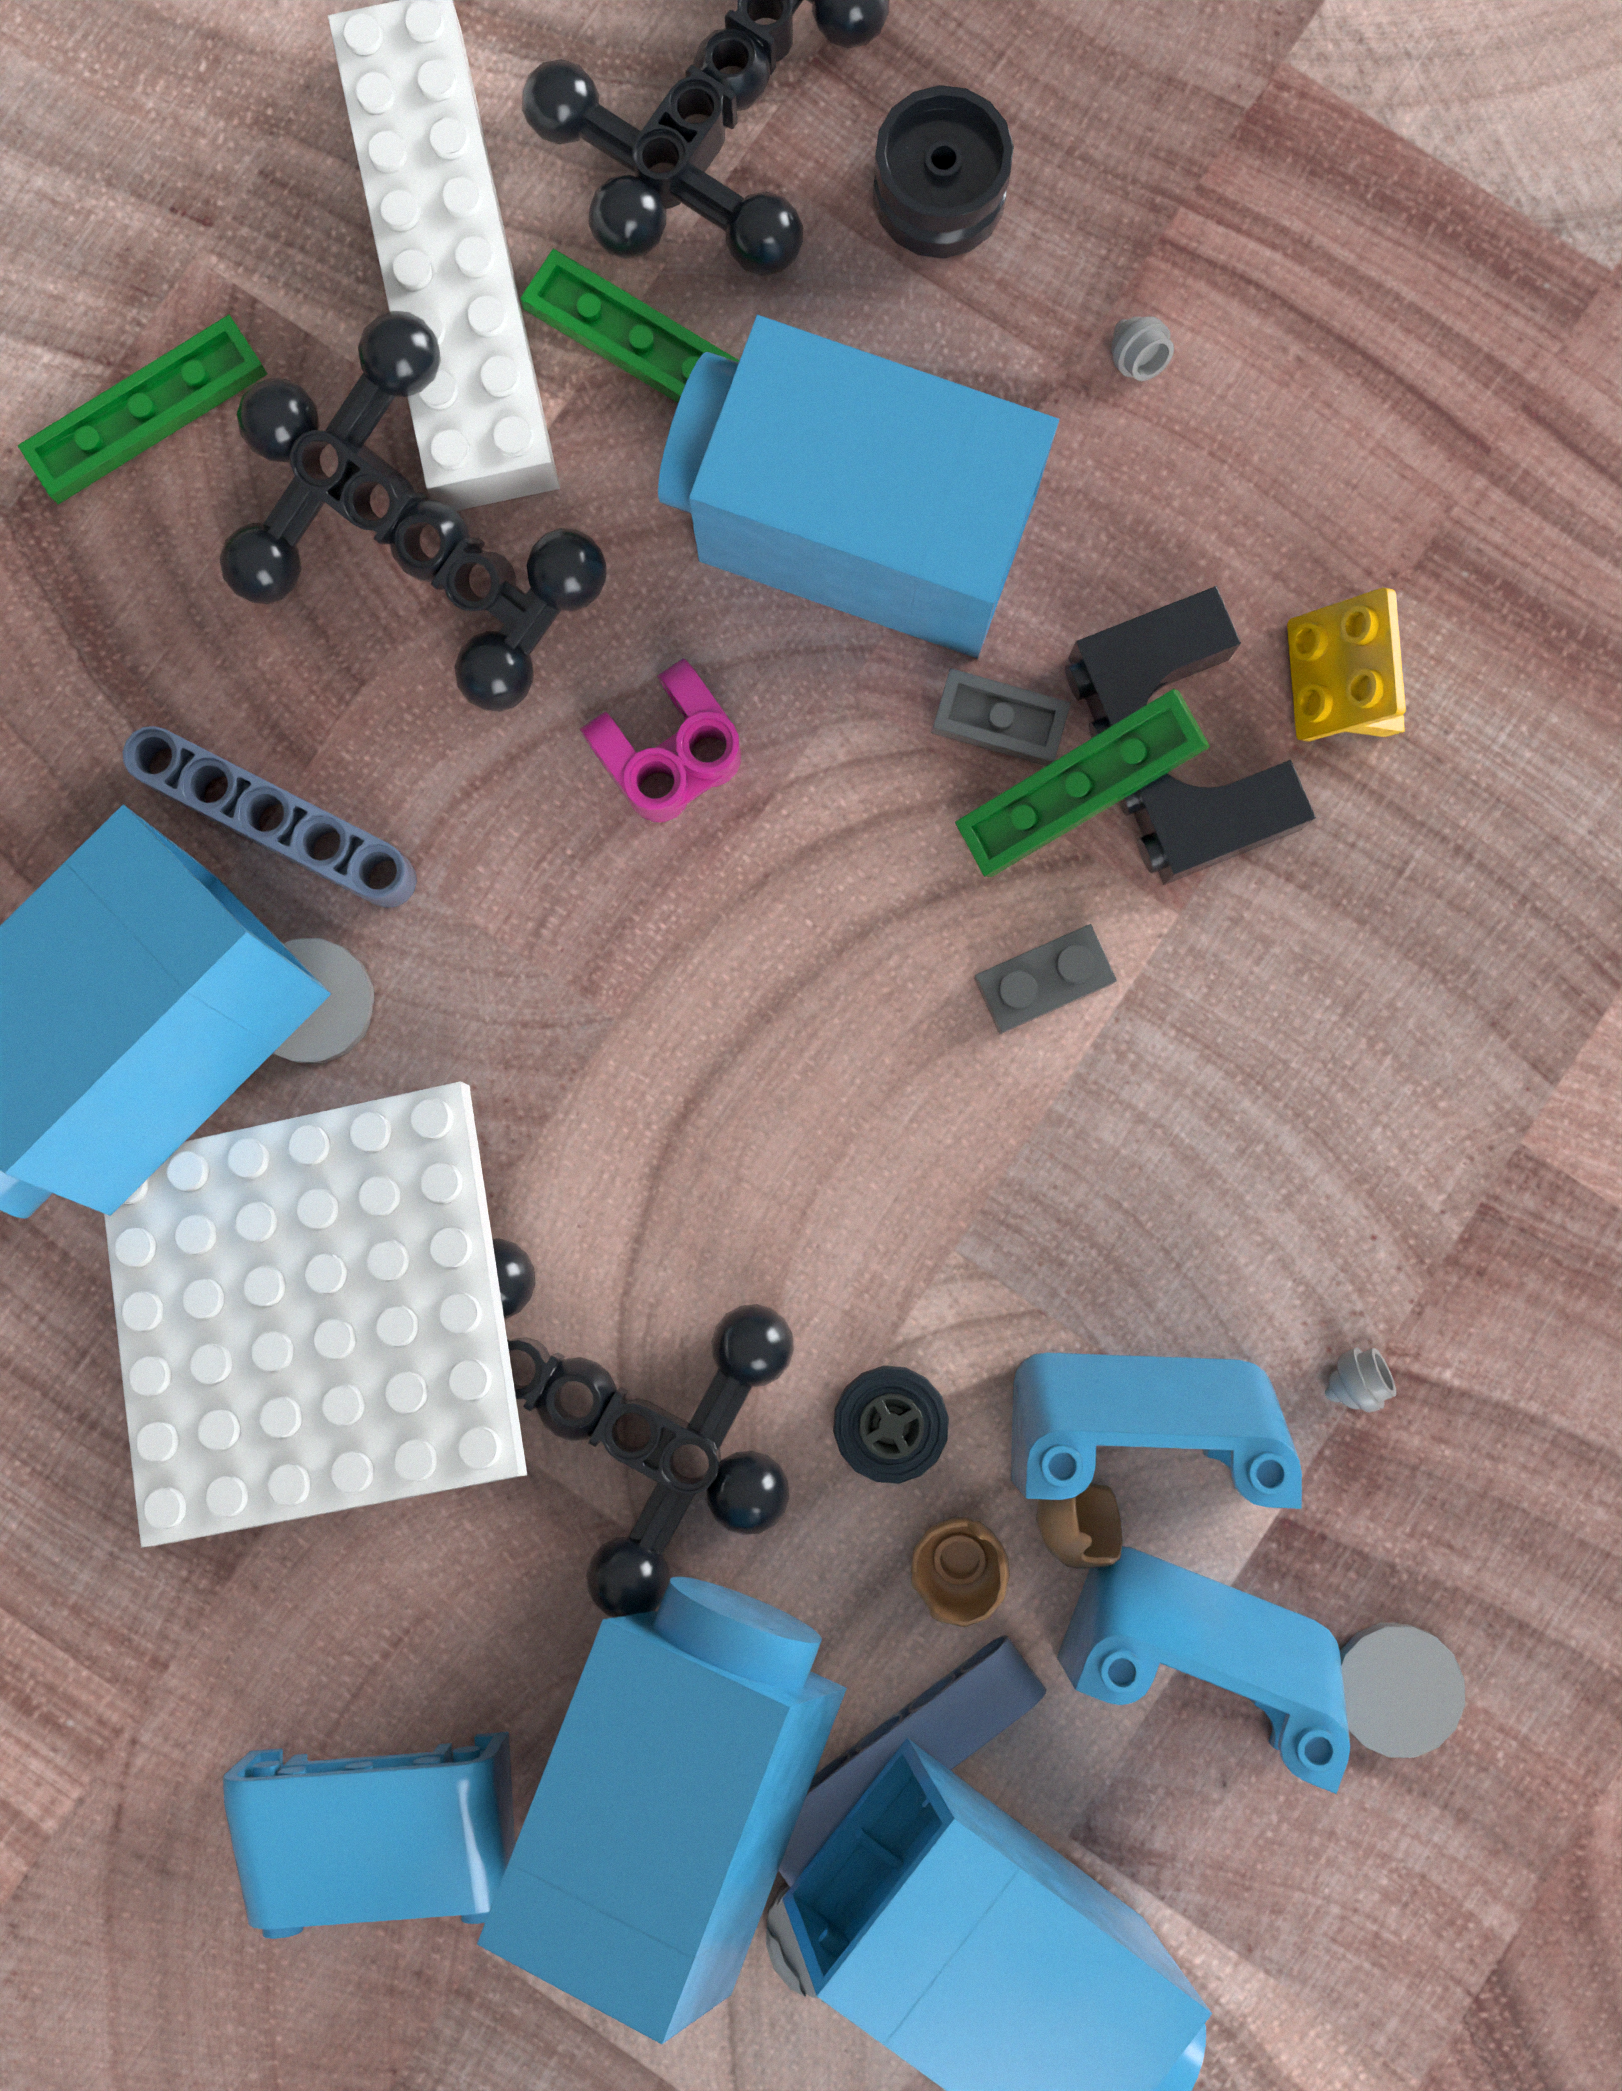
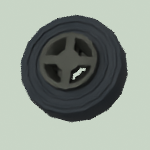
[833,1366,949,1484]

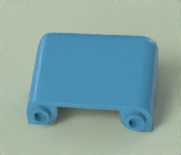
[1011,1352,1302,1509]
[1057,1546,1350,1794]
[223,1732,515,1939]

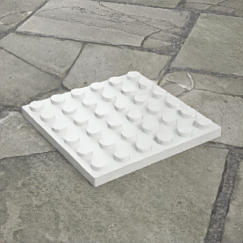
[104,1081,527,1548]

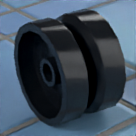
[873,85,1014,258]

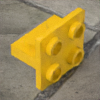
[1287,587,1406,741]

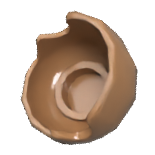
[1036,1483,1123,1569]
[911,1517,1010,1627]

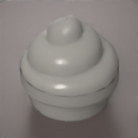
[1111,316,1174,381]
[1325,1348,1396,1413]

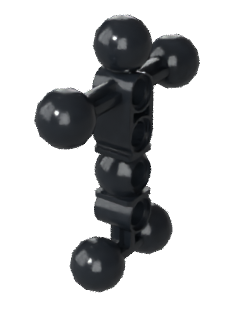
[522,0,889,276]
[219,311,607,712]
[492,1238,794,1618]

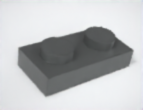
[931,668,1071,766]
[974,924,1117,1034]

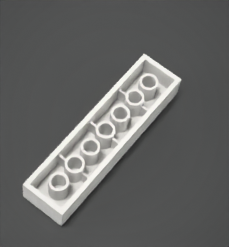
[328,0,560,511]

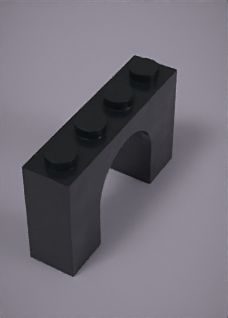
[1065,586,1316,885]

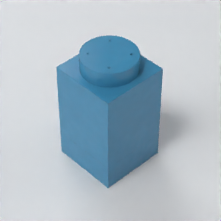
[658,315,1060,659]
[0,804,331,1219]
[477,1577,847,2044]
[782,1738,1212,2091]

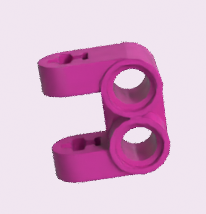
[579,658,741,822]

